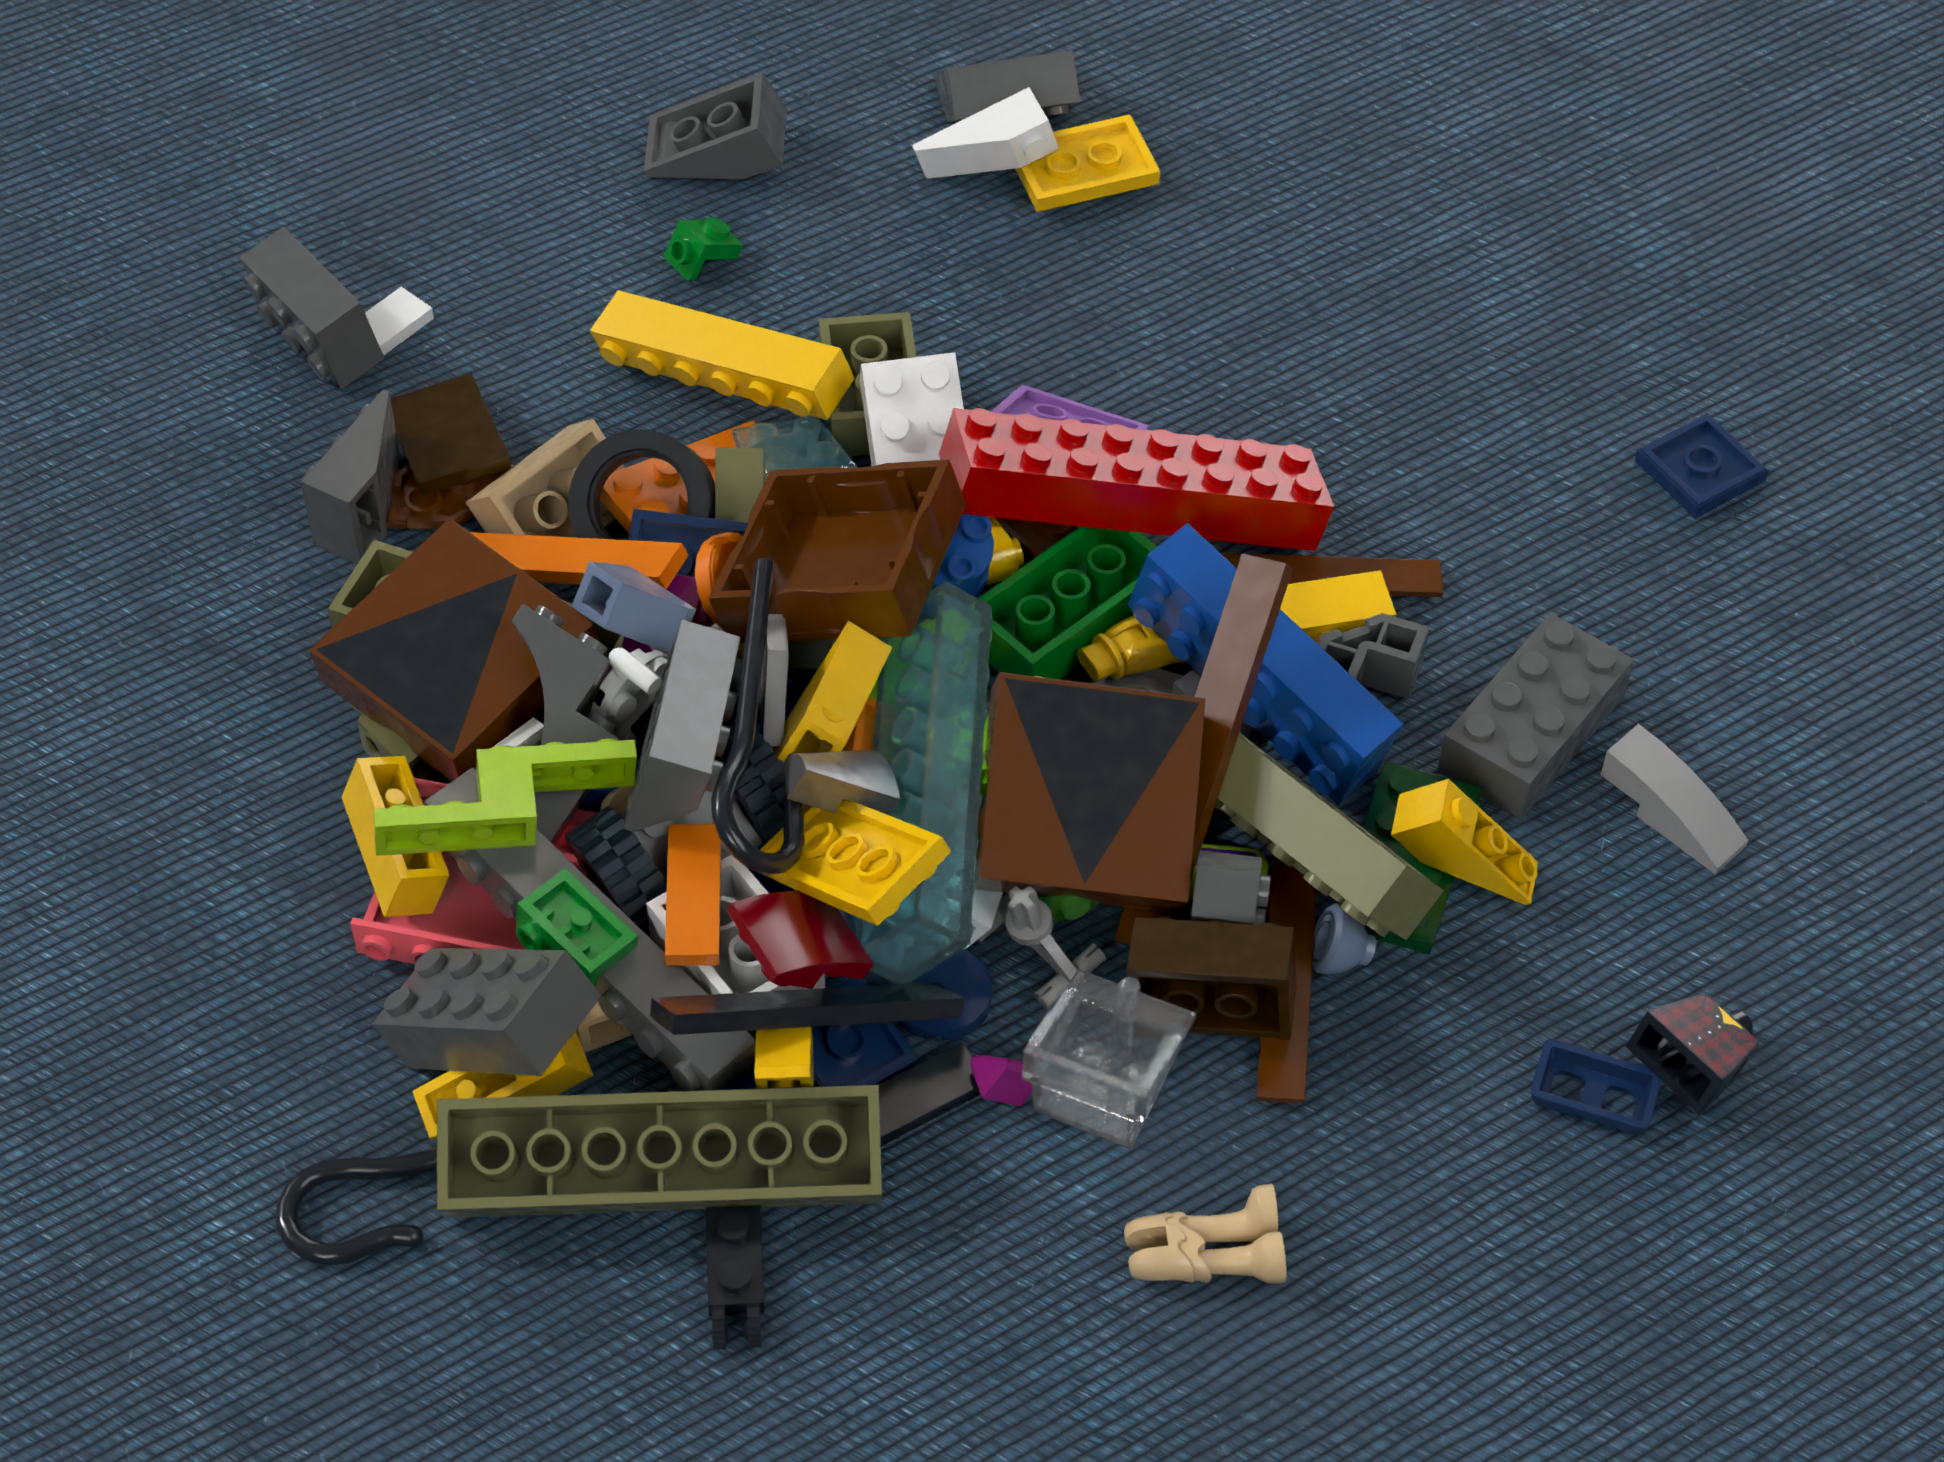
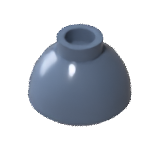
[1312,903,1376,975]

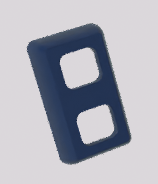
[1531,1039,1662,1135]

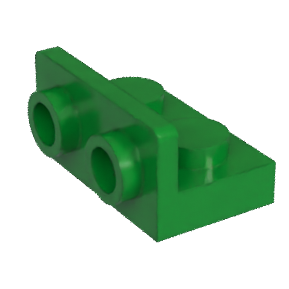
[516,868,638,988]

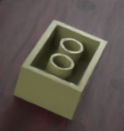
[819,312,917,458]

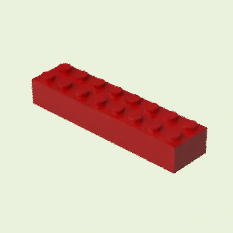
[939,408,1334,551]

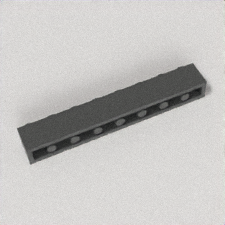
[424,767,756,1091]

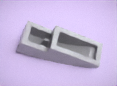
[1601,723,1748,874]

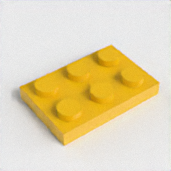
[1016,115,1160,212]

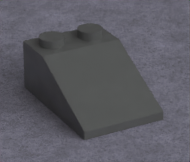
[643,72,787,179]

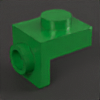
[664,217,743,280]

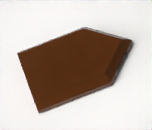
[386,463,514,529]

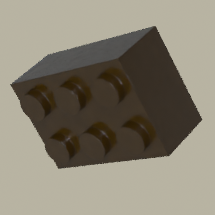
[1127,916,1297,1040]

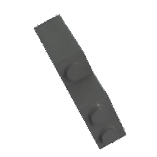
[512,604,620,846]

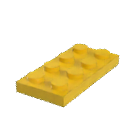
[760,799,952,926]

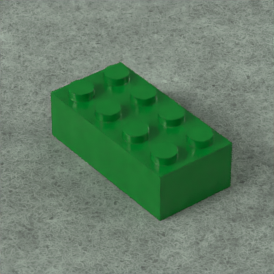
[966,526,1157,680]

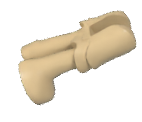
[1124,1184,1287,1284]

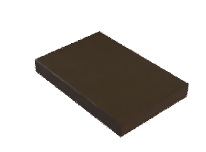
[390,373,512,496]

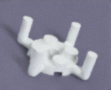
[591,646,669,742]

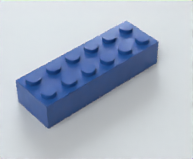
[1127,523,1403,805]

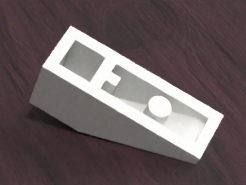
[912,87,1059,179]

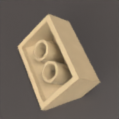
[465,419,625,537]

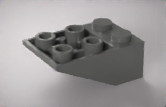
[301,389,400,564]

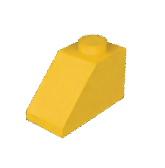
[755,1027,814,1089]

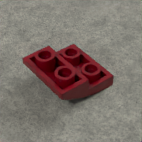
[726,891,874,989]

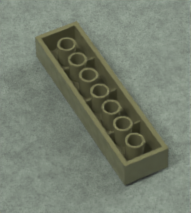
[437,1085,882,1218]

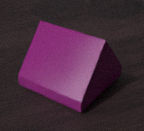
[970,1055,1046,1106]

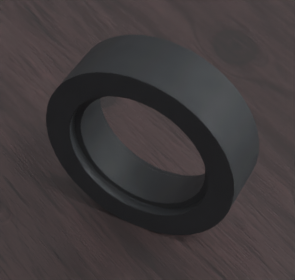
[568,429,715,539]

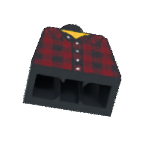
[1625,994,1758,1115]

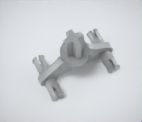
[977,886,1107,1010]

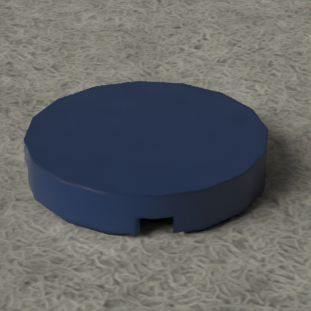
[889,944,993,1041]

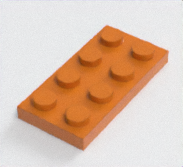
[600,421,796,535]

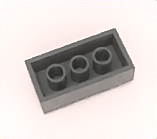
[1437,613,1634,820]
[371,948,602,1076]

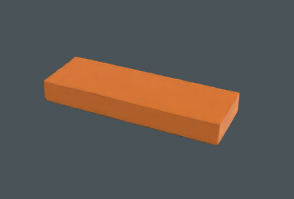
[665,824,722,966]

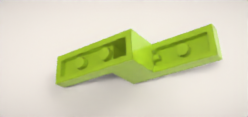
[374,739,637,856]

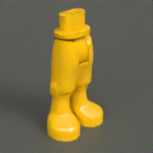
[1077,615,1186,681]

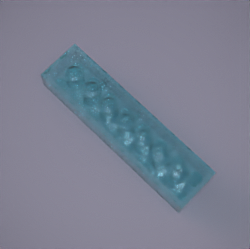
[856,581,992,986]

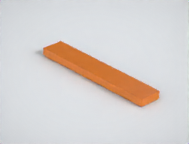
[470,532,689,589]

